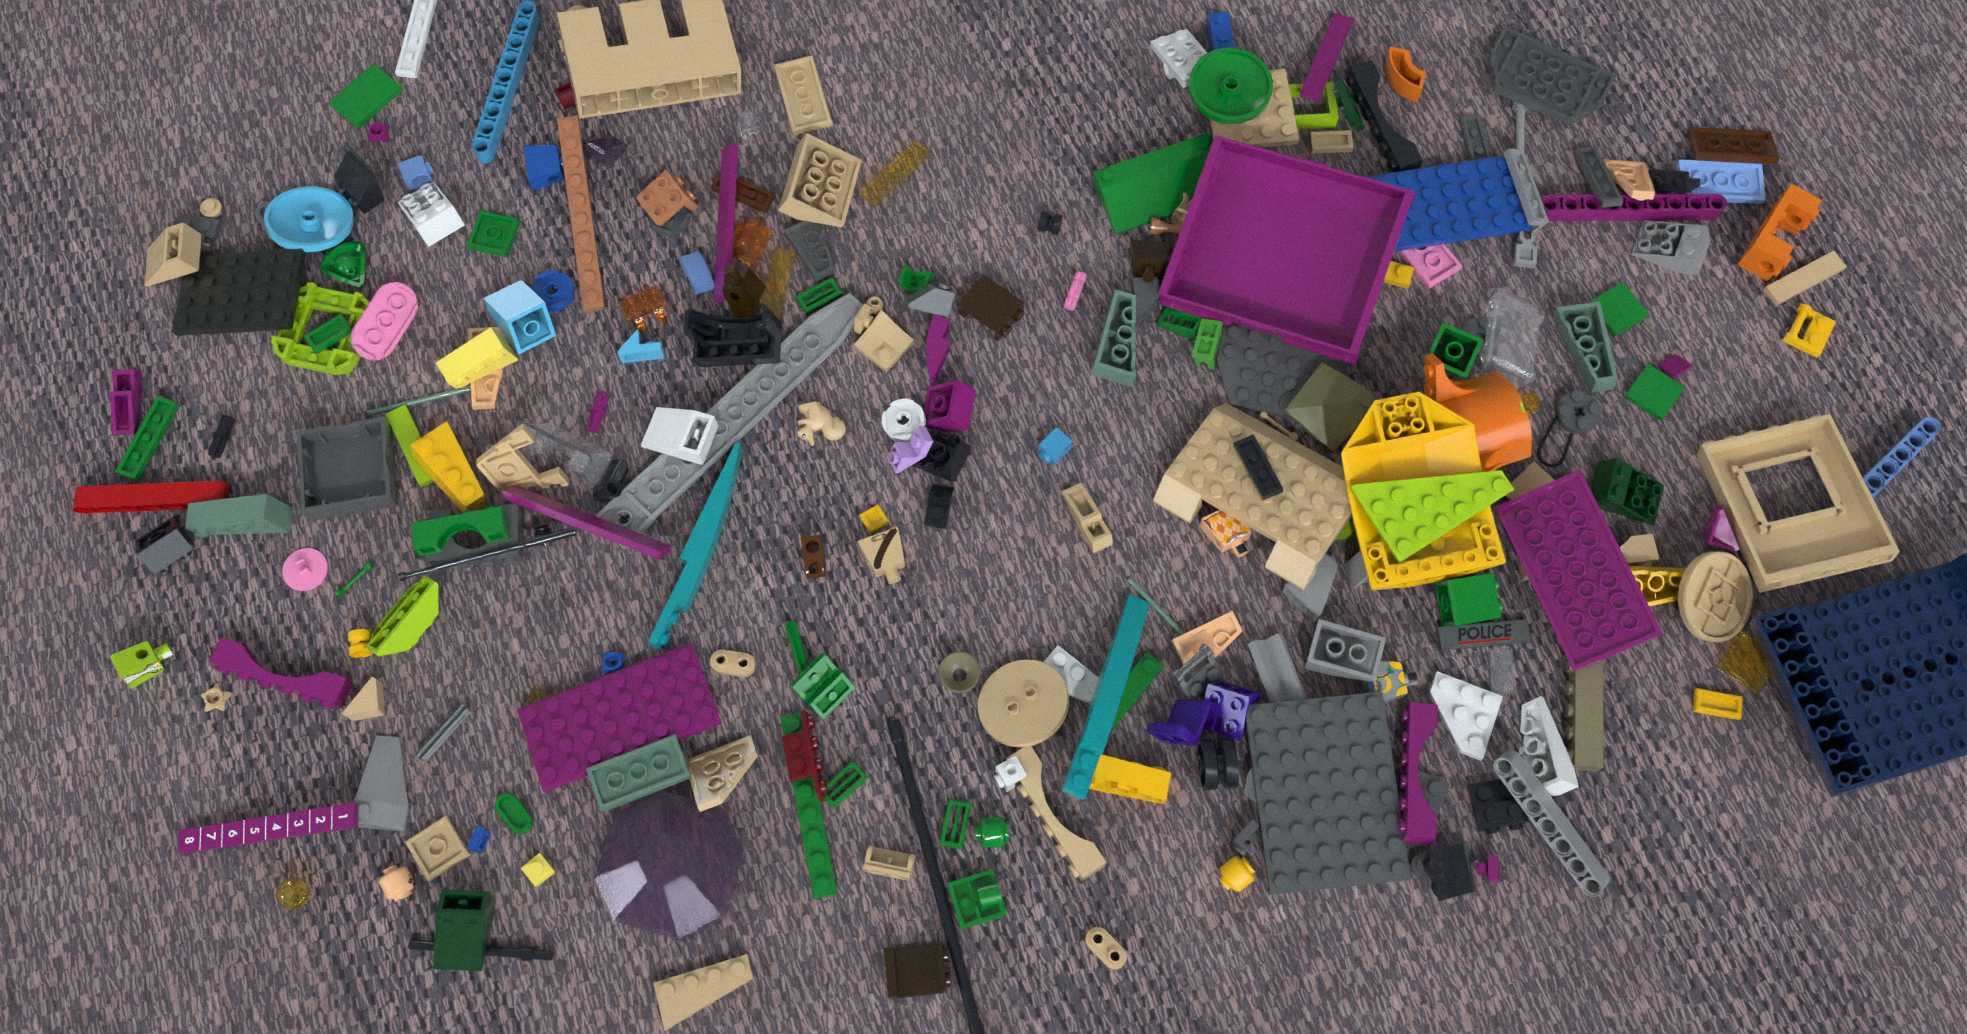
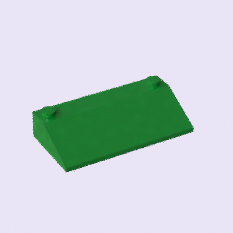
[1092,133,1213,235]

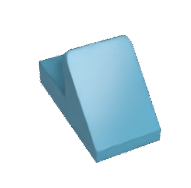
[618,330,665,363]

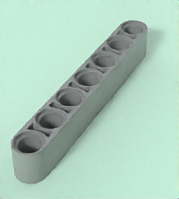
[1493,750,1610,897]

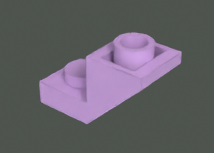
[887,426,933,473]

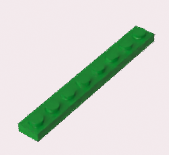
[780,712,838,900]

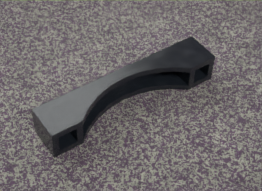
[1346,60,1423,172]

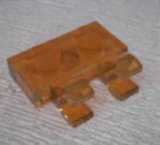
[618,285,668,334]

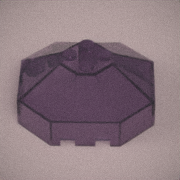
[594,790,744,943]

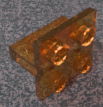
[732,216,773,269]

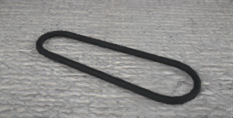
[1537,410,1582,467]

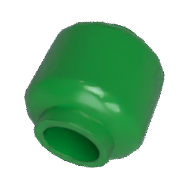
[975,817,1009,848]

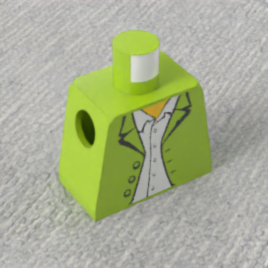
[110,641,173,689]

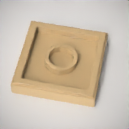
[405,815,471,882]

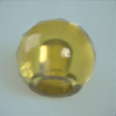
[275,877,311,911]

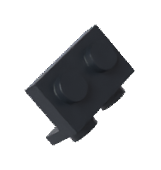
[1648,168,1700,194]

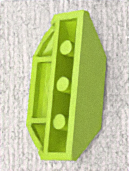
[365,575,439,657]

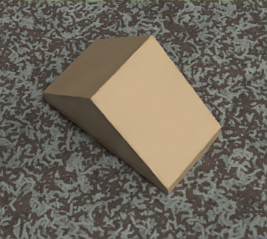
[342,676,385,721]

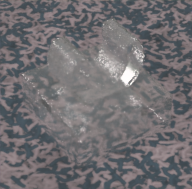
[737,110,763,139]

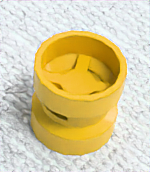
[348,629,373,658]

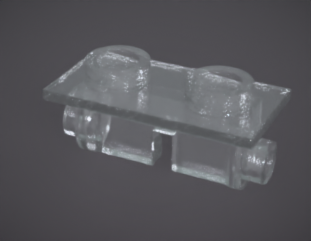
[1489,645,1514,694]

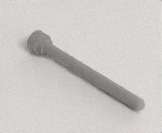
[1512,100,1529,150]

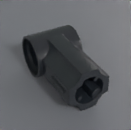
[593,459,629,503]

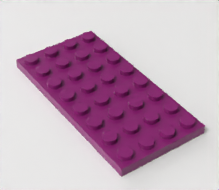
[1495,470,1663,672]
[517,643,722,793]

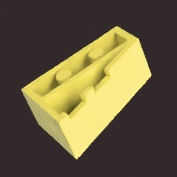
[436,327,519,389]

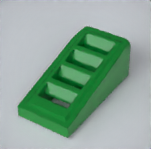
[1156,307,1202,341]

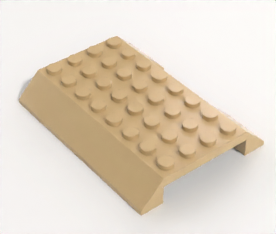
[1153,403,1352,591]

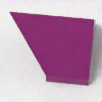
[1702,504,1740,551]

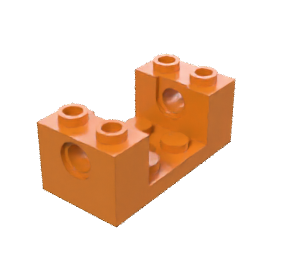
[1737,183,1822,282]

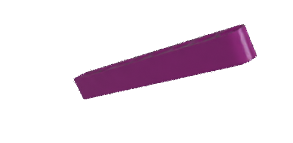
[1542,194,1727,221]

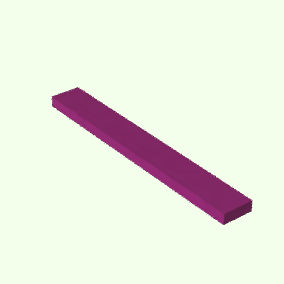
[713,143,738,303]
[502,485,671,559]

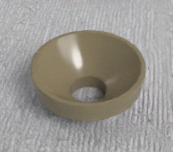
[939,652,980,694]

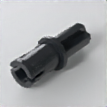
[208,415,236,458]

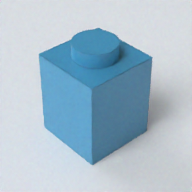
[1038,427,1072,466]

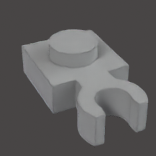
[1513,231,1538,269]

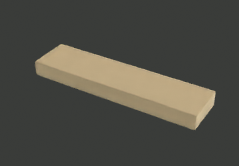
[1763,251,1847,306]

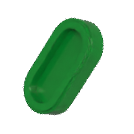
[495,793,534,835]

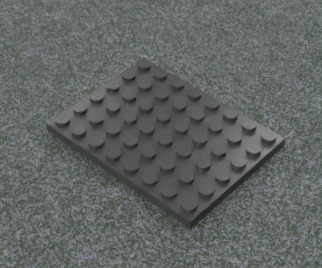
[1246,691,1411,895]

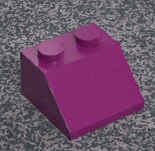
[923,380,976,432]

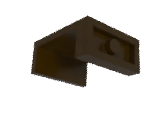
[958,274,1025,341]
[884,941,951,999]

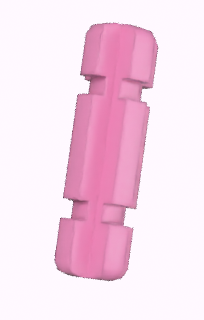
[1064,271,1086,311]

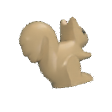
[797,401,846,446]

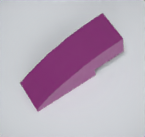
[926,314,950,385]
[110,369,142,435]

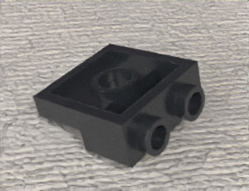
[1467,779,1528,834]

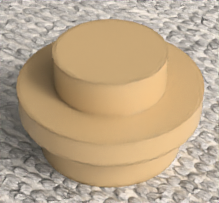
[200,198,222,218]

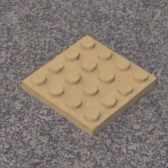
[1210,69,1299,148]

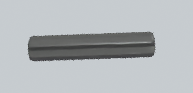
[416,703,471,762]

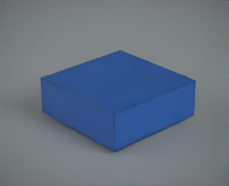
[467,826,491,854]

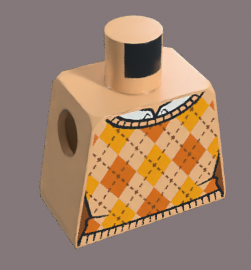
[1199,510,1251,558]

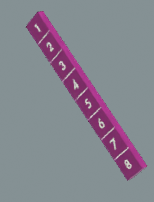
[178,803,358,855]

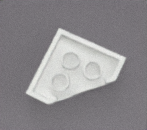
[1428,671,1503,761]

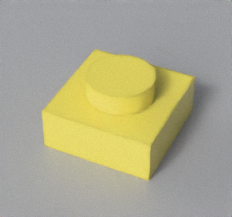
[521,853,556,887]

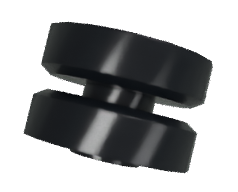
[1197,737,1239,791]

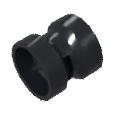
[1038,211,1063,236]

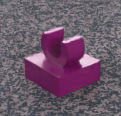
[1476,855,1500,883]

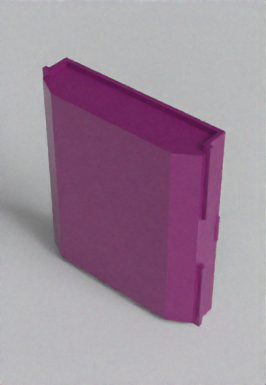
[1158,135,1416,365]

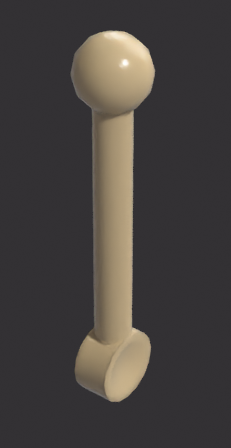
[1259,411,1298,441]

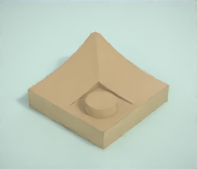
[854,310,914,372]

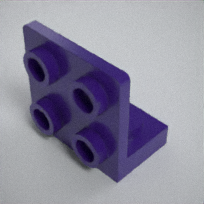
[1203,679,1261,740]
[1146,699,1211,746]

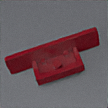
[782,709,828,802]

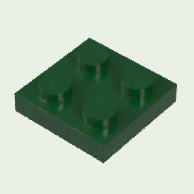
[1334,78,1365,132]

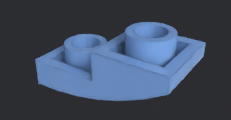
[679,251,714,296]

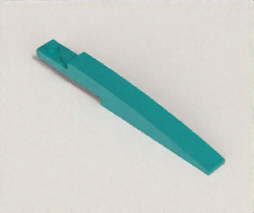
[648,442,743,650]
[1061,594,1150,800]

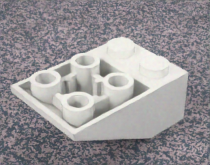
[398,181,465,247]
[641,407,718,465]

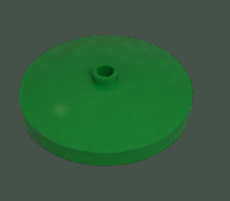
[1189,48,1273,124]

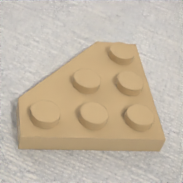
[685,735,758,812]

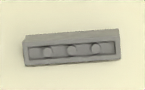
[1503,148,1549,234]
[1248,633,1307,703]

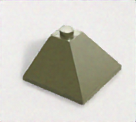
[1284,362,1378,453]

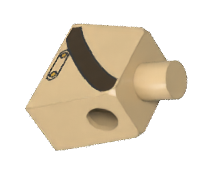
[857,527,905,584]

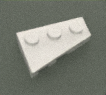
[1043,645,1099,704]

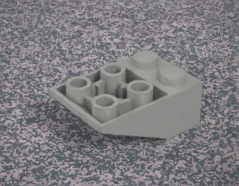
[1631,220,1711,275]

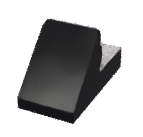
[924,484,954,529]

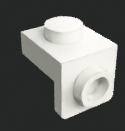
[994,756,1027,792]

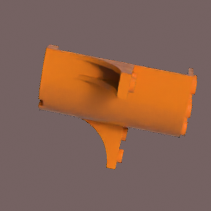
[1423,354,1532,472]

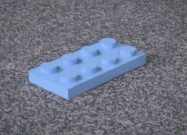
[1676,160,1765,204]

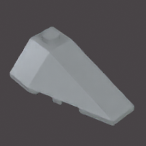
[354,735,410,832]

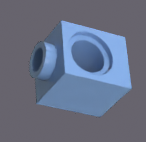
[398,155,434,190]

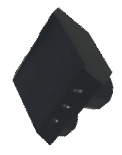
[912,428,970,482]
[1423,841,1476,902]

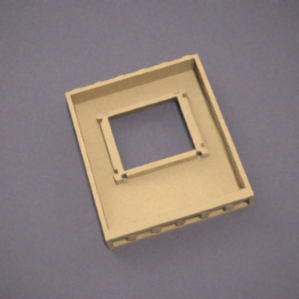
[1697,414,1900,593]

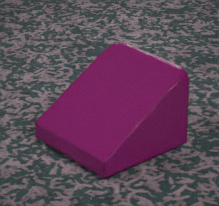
[1657,354,1692,380]

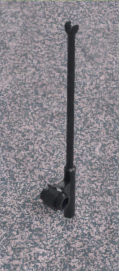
[398,525,577,581]

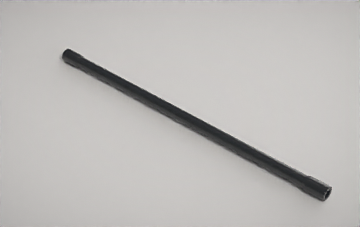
[887,719,985,1034]

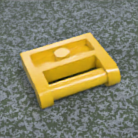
[1783,304,1836,358]

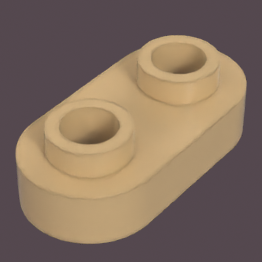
[710,650,756,677]
[1085,927,1127,970]

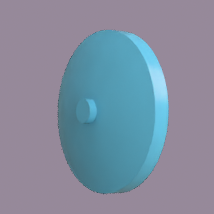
[264,186,354,252]

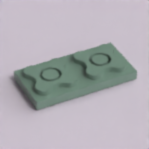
[586,734,692,813]

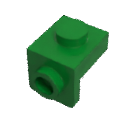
[899,266,935,294]

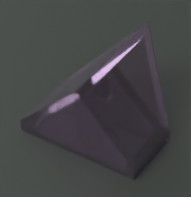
[583,136,628,169]

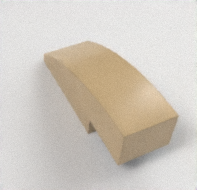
[1062,483,1113,553]

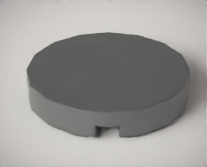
[648,206,691,237]

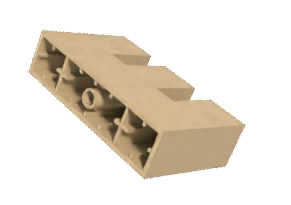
[557,0,741,119]

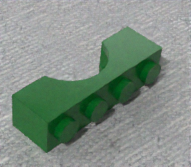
[411,505,510,556]

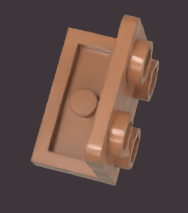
[637,170,699,226]

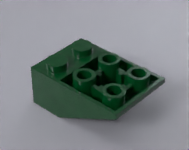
[1590,458,1664,525]
[433,890,496,971]

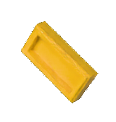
[1693,688,1743,720]

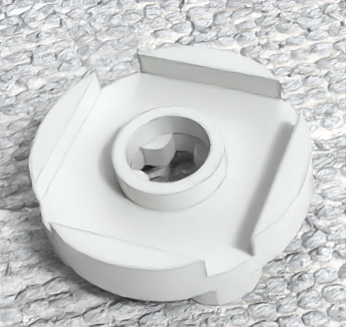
[882,399,926,442]

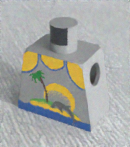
[1363,661,1418,704]

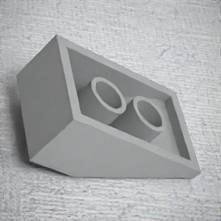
[1305,619,1386,682]

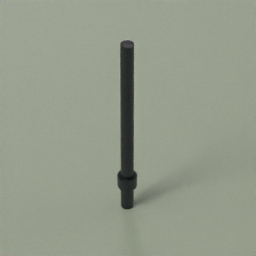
[408,939,553,962]

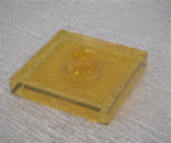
[1716,631,1772,694]

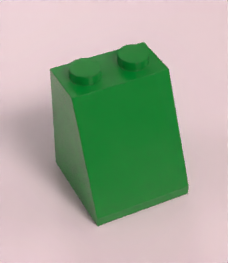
[1428,322,1484,379]
[1434,573,1502,626]

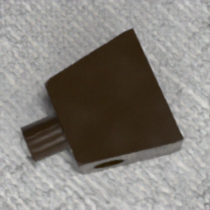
[1128,239,1171,282]
[722,264,766,318]

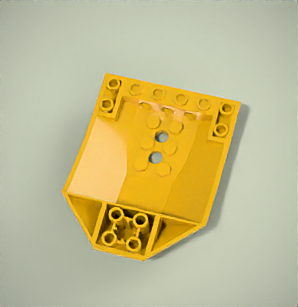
[1341,392,1506,590]

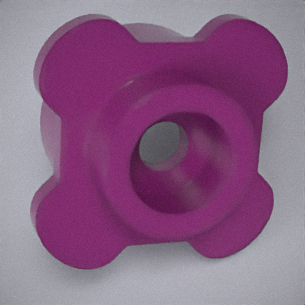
[368,122,390,143]

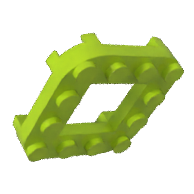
[271,283,369,375]

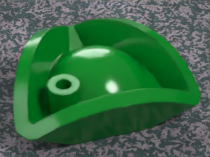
[320,242,365,287]

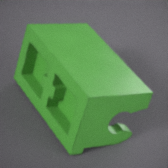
[1192,318,1223,370]

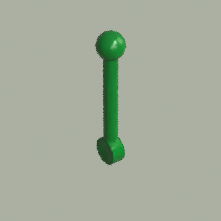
[335,562,373,598]

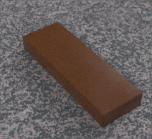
[710,172,776,213]

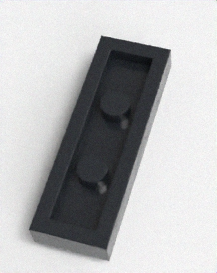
[1233,434,1283,501]

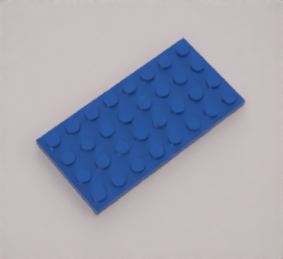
[1366,156,1532,252]

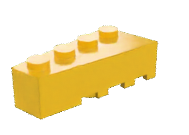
[410,421,486,513]

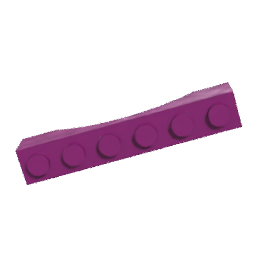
[209,637,353,710]
[1398,701,1438,845]

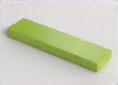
[385,405,433,487]

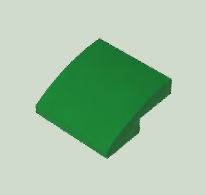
[789,653,855,720]

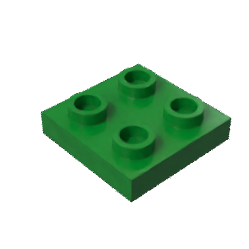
[947,869,1007,930]

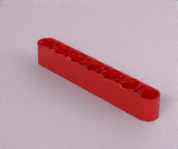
[72,481,230,514]

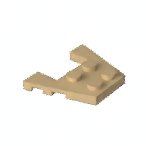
[476,423,570,493]

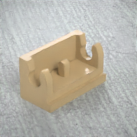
[863,845,916,881]

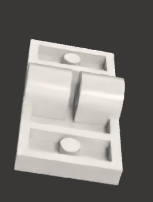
[1150,29,1207,88]

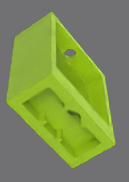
[1288,82,1339,130]

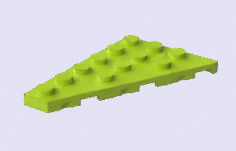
[1349,470,1514,563]

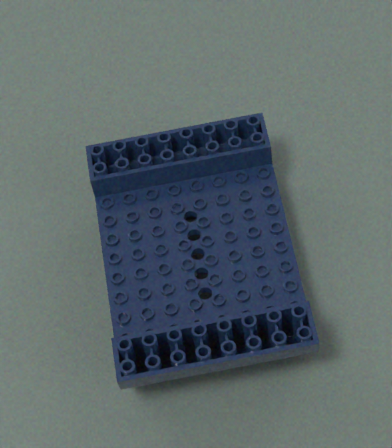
[1749,552,1967,798]

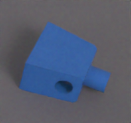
[523,145,564,190]

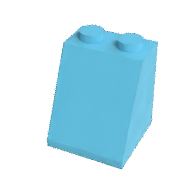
[484,280,556,355]

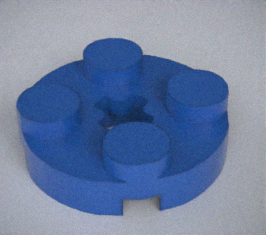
[531,270,575,312]

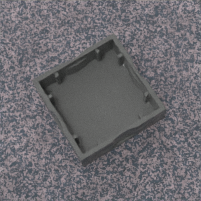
[296,417,398,521]

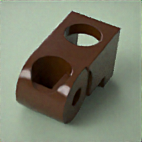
[801,535,826,579]

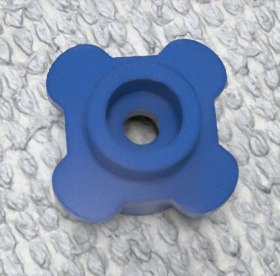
[601,651,626,674]

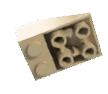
[144,222,202,287]

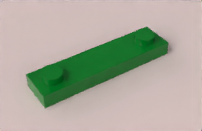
[115,396,180,482]
[1110,652,1165,732]

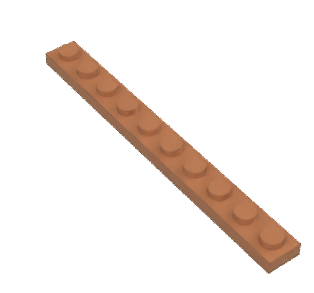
[557,115,606,312]

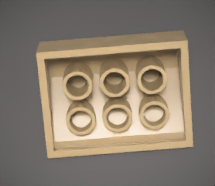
[778,133,862,227]

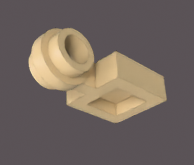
[854,297,883,334]

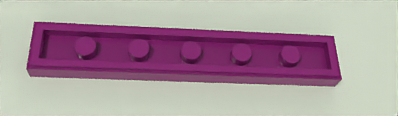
[1299,13,1354,102]

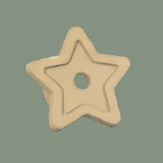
[201,683,231,712]

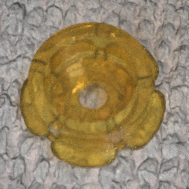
[1522,392,1541,413]

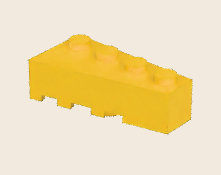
[1629,566,1686,606]
[1089,754,1171,804]

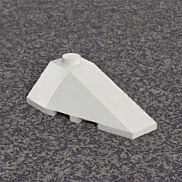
[1519,696,1579,796]

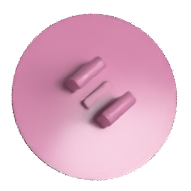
[282,548,328,591]

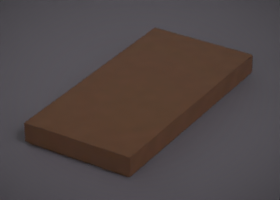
[1687,127,1779,164]

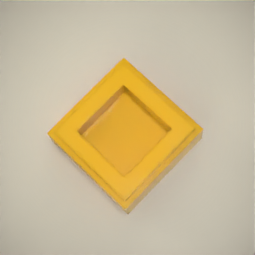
[859,504,890,534]

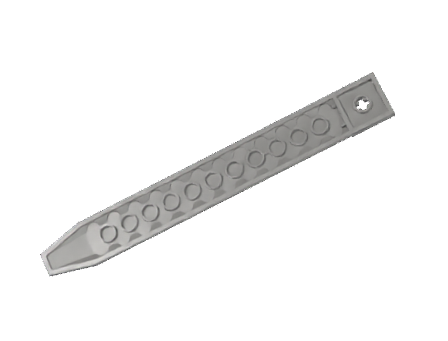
[595,293,863,550]

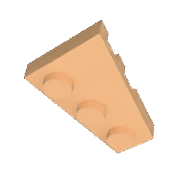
[1603,159,1655,200]
[1171,611,1242,674]

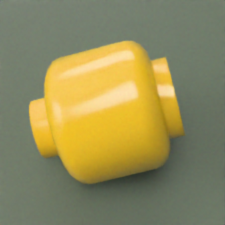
[1219,856,1255,892]

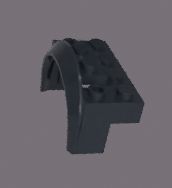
[684,304,782,367]

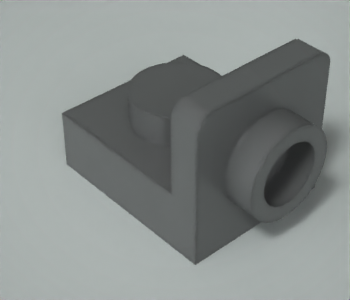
[1231,819,1259,860]

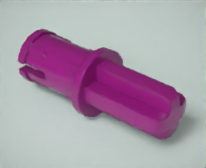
[586,390,610,433]

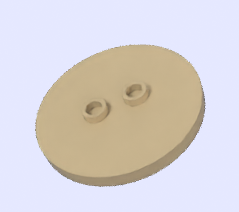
[1678,551,1753,642]
[978,660,1069,747]

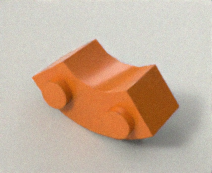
[1384,46,1426,103]

